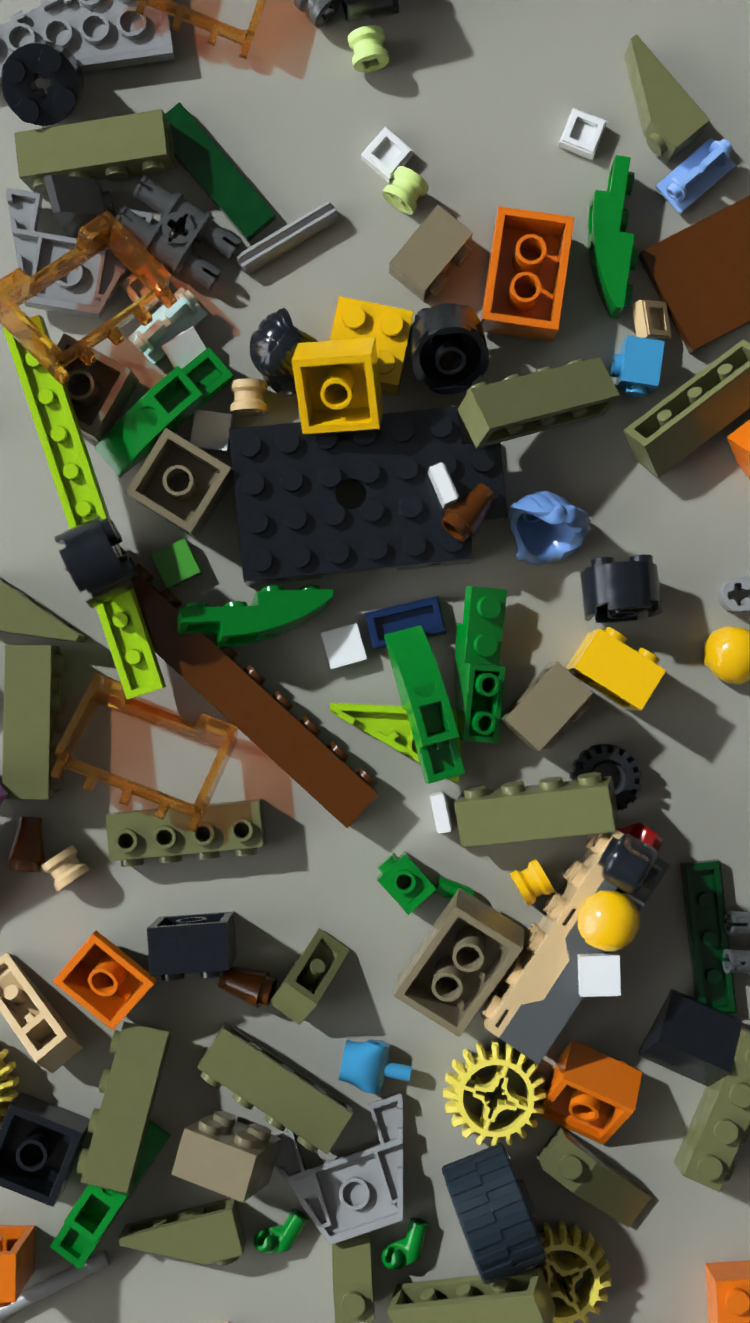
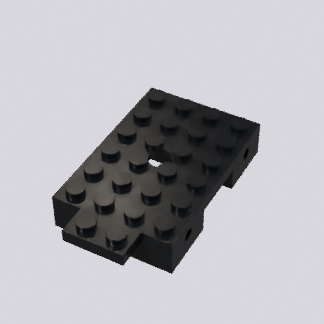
[229,406,508,586]

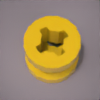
[509,858,555,907]

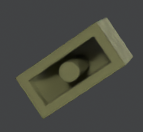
[269,928,350,1025]
[332,1232,375,1323]

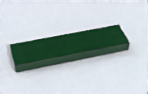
[165,102,276,242]
[680,859,737,1014]

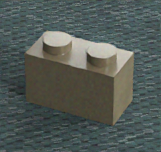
[389,205,473,302]

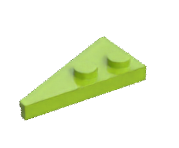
[330,702,461,782]

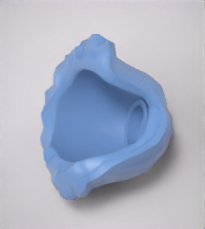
[507,490,591,566]

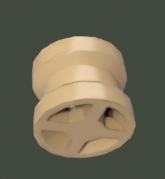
[230,379,268,417]
[41,845,90,891]

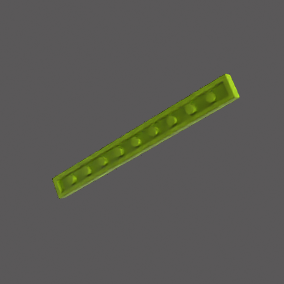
[2,315,166,700]

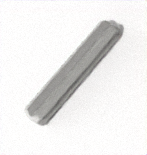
[237,201,338,274]

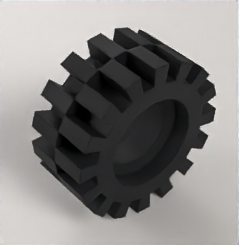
[570,744,643,810]

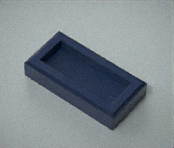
[365,596,447,650]

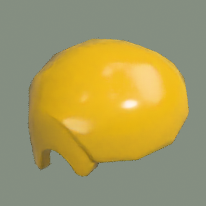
[703,626,750,685]
[578,890,640,951]

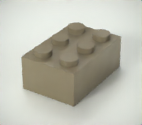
[393,888,525,1037]

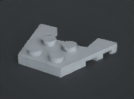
[6,188,154,319]
[275,1092,404,1245]

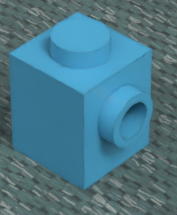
[610,336,665,398]

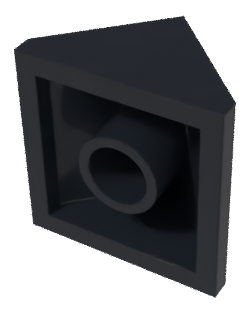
[638,988,742,1087]

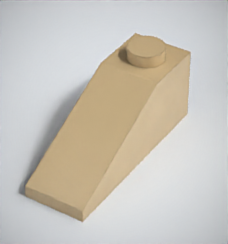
[0,952,83,1073]

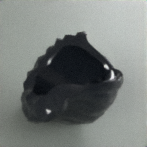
[250,308,318,396]

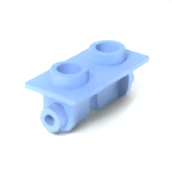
[655,137,736,214]

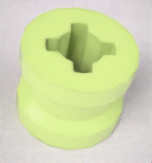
[348,25,389,72]
[382,166,429,215]

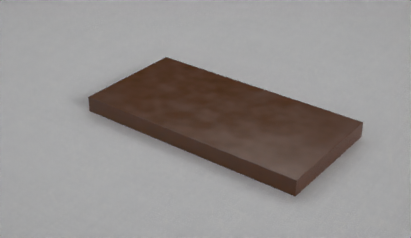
[638,195,750,354]

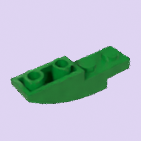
[588,155,639,318]
[95,347,234,478]
[177,585,333,648]
[455,586,507,743]
[384,625,465,784]
[50,1120,171,1270]

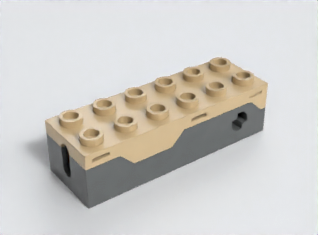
[480,823,670,1065]

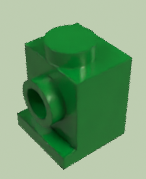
[377,851,436,915]

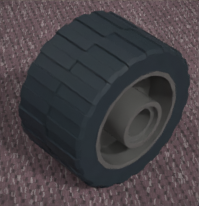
[442,1143,547,1285]

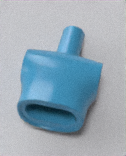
[339,1039,412,1094]

